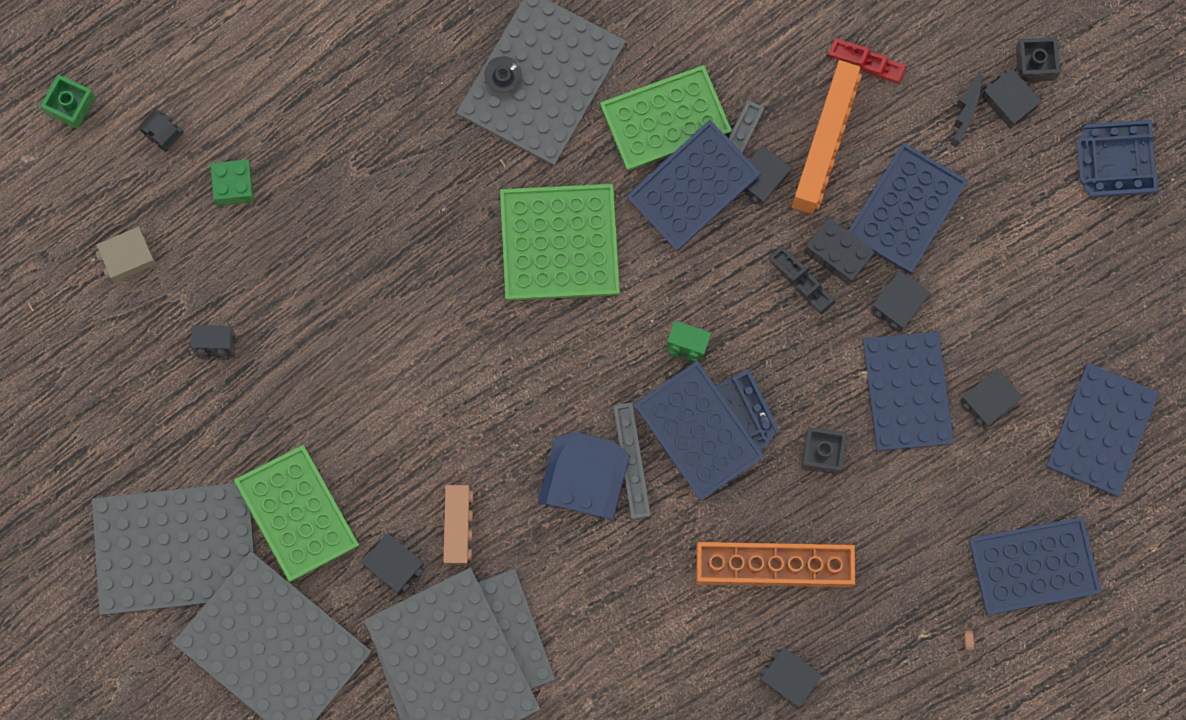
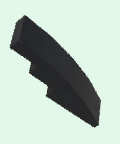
[951,71,982,148]
[768,246,835,315]

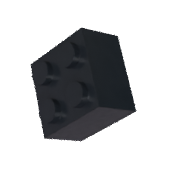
[1016,38,1060,82]
[191,325,236,360]
[801,427,847,475]

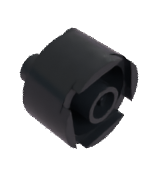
[138,108,184,152]

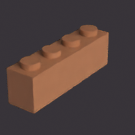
[444,485,473,566]

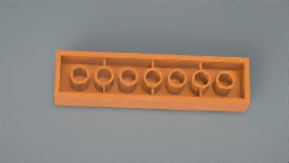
[791,60,862,214]
[696,542,855,587]

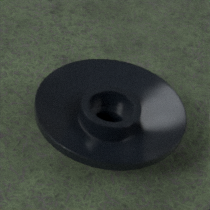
[484,56,522,92]

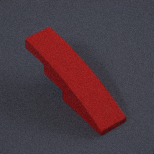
[828,38,907,84]

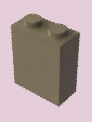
[96,226,156,283]

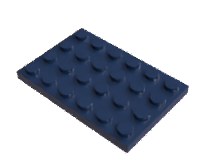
[627,120,761,252]
[848,142,968,274]
[862,331,954,452]
[634,361,764,501]
[1046,363,1159,497]
[969,517,1102,616]

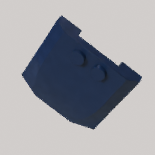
[1077,120,1158,198]
[716,369,779,450]
[538,432,630,521]

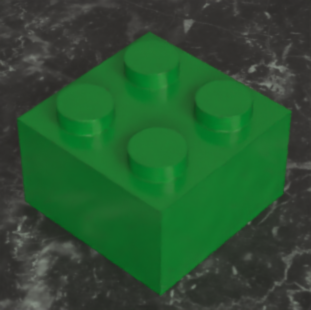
[40,74,96,129]
[211,159,254,206]
[665,321,711,363]

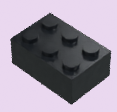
[804,218,875,286]

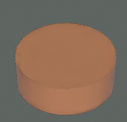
[964,630,974,650]

